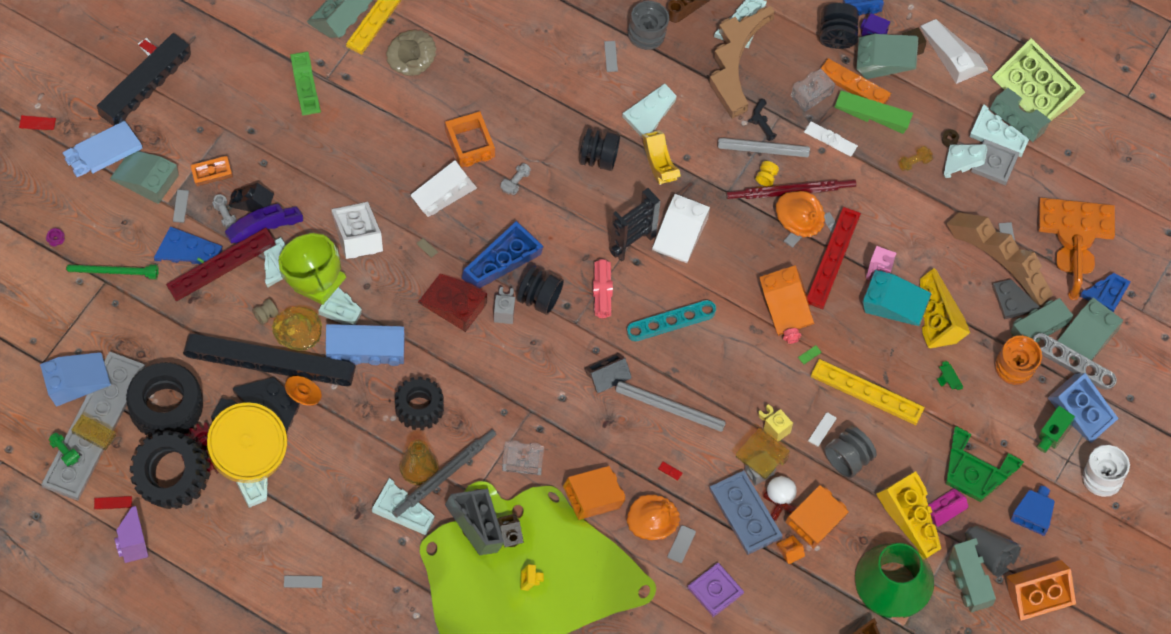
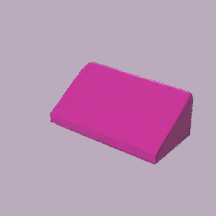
[928,489,968,527]

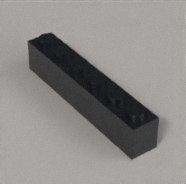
[97,33,191,126]

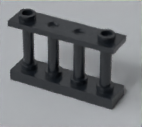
[609,188,660,262]

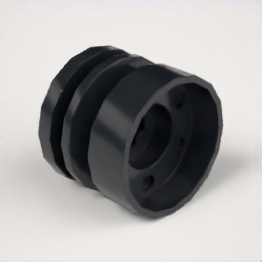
[820,3,859,49]
[580,127,620,171]
[517,266,564,315]

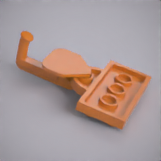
[1039,198,1115,300]

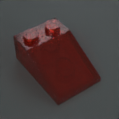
[418,273,487,332]

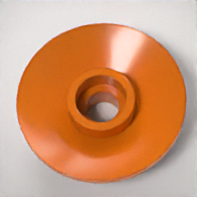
[285,376,322,406]

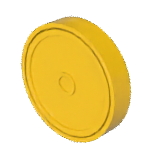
[207,403,287,483]

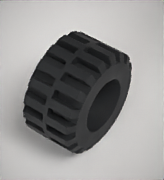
[395,377,444,431]

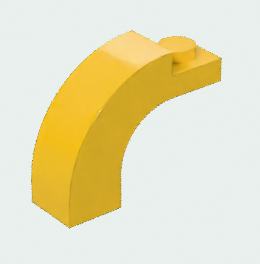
[642,130,681,184]

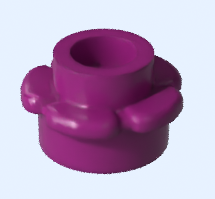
[46,228,65,247]

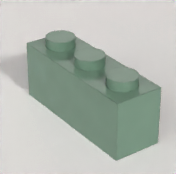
[1010,298,1073,342]

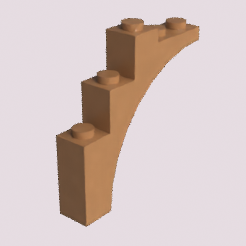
[710,6,775,119]
[947,212,1053,306]

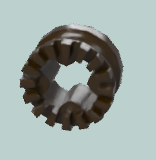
[942,129,959,147]

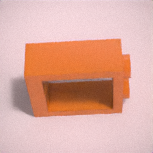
[445,111,495,167]

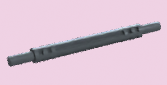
[392,429,497,518]

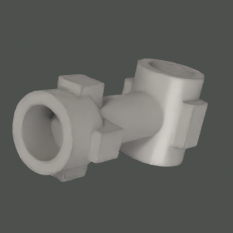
[500,163,531,195]
[212,194,236,229]

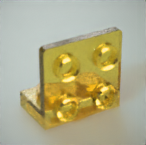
[736,428,790,479]

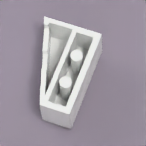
[411,161,477,217]

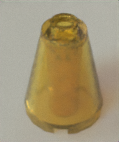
[399,439,439,485]

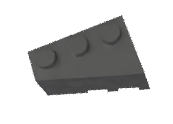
[445,489,504,555]

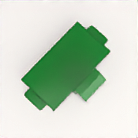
[937,361,963,390]

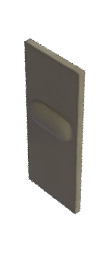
[416,238,438,258]

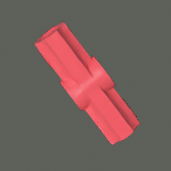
[593,260,613,318]

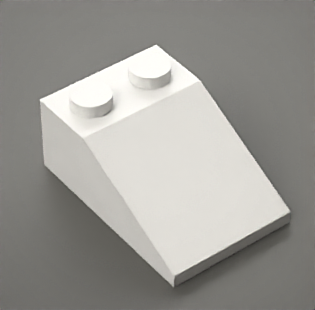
[652,194,710,263]
[331,202,383,259]

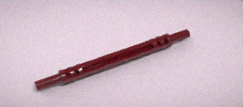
[726,179,857,199]

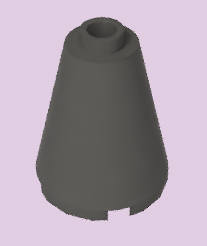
[965,526,1021,577]

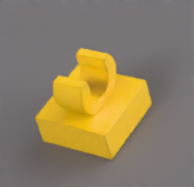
[521,564,544,591]

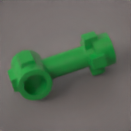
[48,433,80,467]

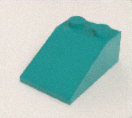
[863,270,931,326]

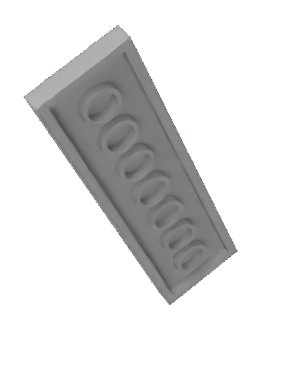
[41,351,146,501]

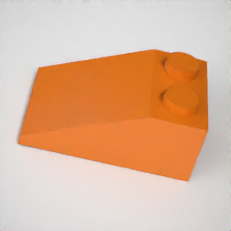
[759,265,815,336]

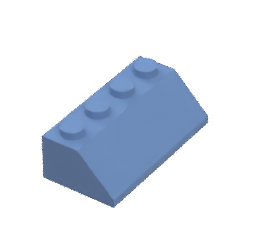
[326,324,405,366]

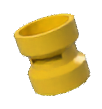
[755,161,779,186]

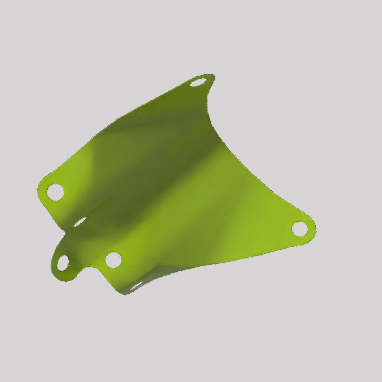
[419,481,656,634]

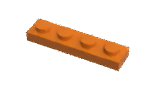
[818,58,891,104]

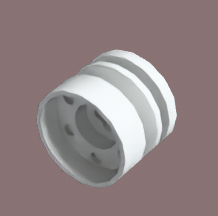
[1082,445,1130,497]

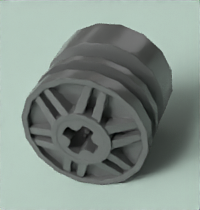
[627,1,669,50]
[824,426,877,478]

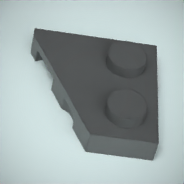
[992,279,1040,320]

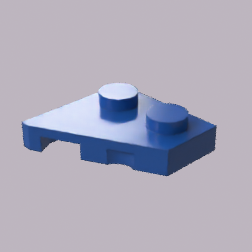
[1080,273,1131,312]

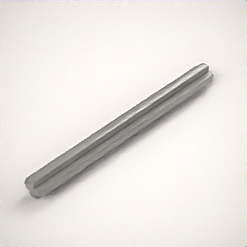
[616,381,726,432]

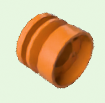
[995,336,1042,385]

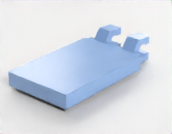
[63,121,143,177]

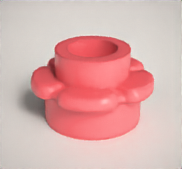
[783,328,801,344]

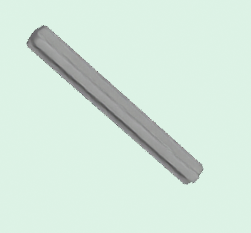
[718,138,810,157]

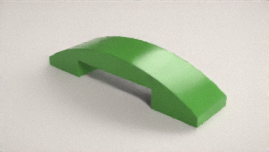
[290,52,321,116]

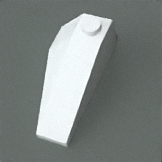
[920,19,988,84]

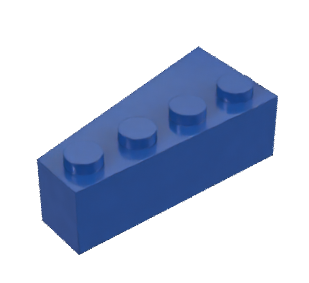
[462,221,544,291]

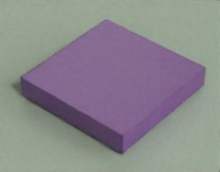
[687,563,744,617]

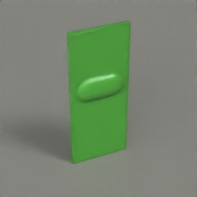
[798,345,822,364]

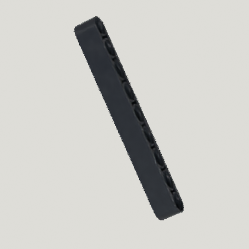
[183,334,356,386]

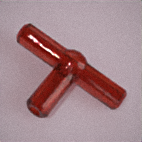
[763,491,797,522]

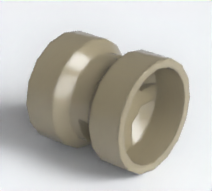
[252,299,279,325]

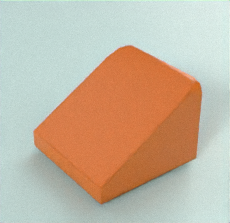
[776,535,805,564]

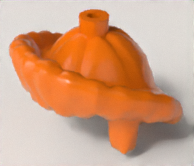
[776,191,825,237]
[627,494,680,541]

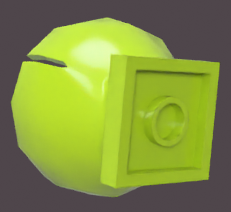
[278,233,346,305]

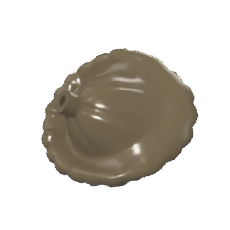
[386,30,436,76]

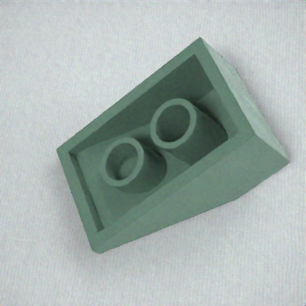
[857,34,918,79]
[110,151,179,204]
[1058,298,1124,363]

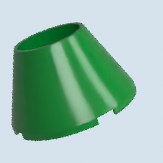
[855,543,934,618]

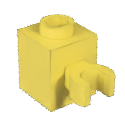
[758,405,793,443]

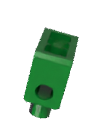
[1036,406,1075,453]

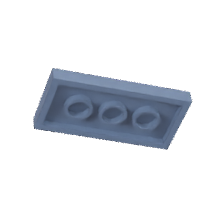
[709,471,783,555]

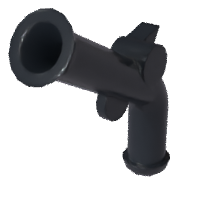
[748,98,777,141]

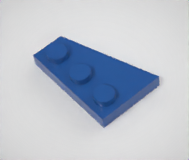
[154,227,223,264]

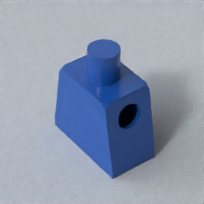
[1010,486,1055,536]

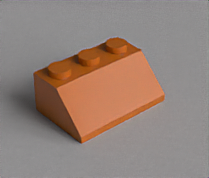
[1006,560,1076,621]

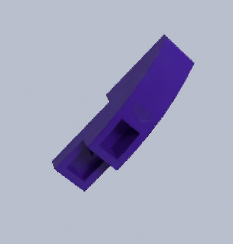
[225,204,303,243]

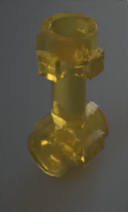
[898,146,933,171]

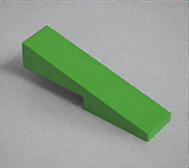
[834,90,913,134]

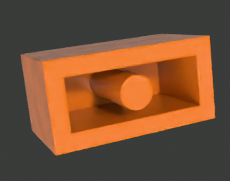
[190,156,233,187]

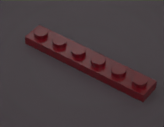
[166,228,276,302]

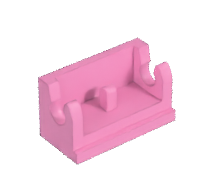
[866,246,896,280]

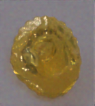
[272,306,322,350]

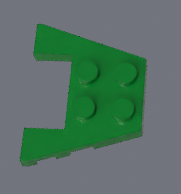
[946,426,1024,502]

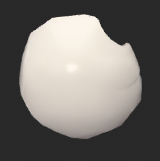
[767,476,797,504]

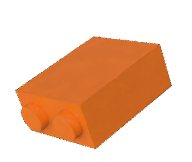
[563,466,625,520]
[785,485,849,549]

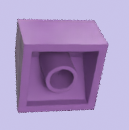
[114,506,148,563]

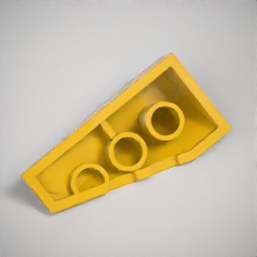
[920,268,970,349]
[876,471,942,558]

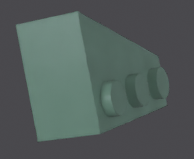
[947,538,996,613]

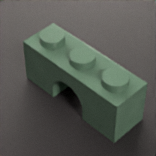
[990,88,1051,142]

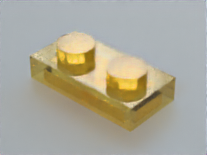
[71,414,116,451]

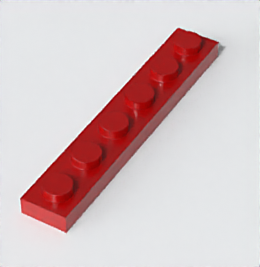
[807,207,861,310]

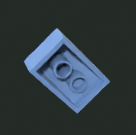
[40,352,111,407]
[1048,373,1119,443]

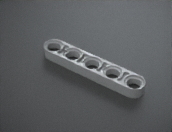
[1032,333,1117,390]

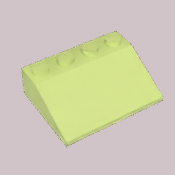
[992,38,1085,121]

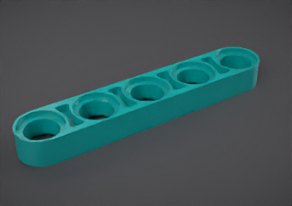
[627,300,716,342]

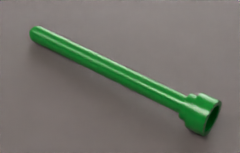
[66,264,159,280]

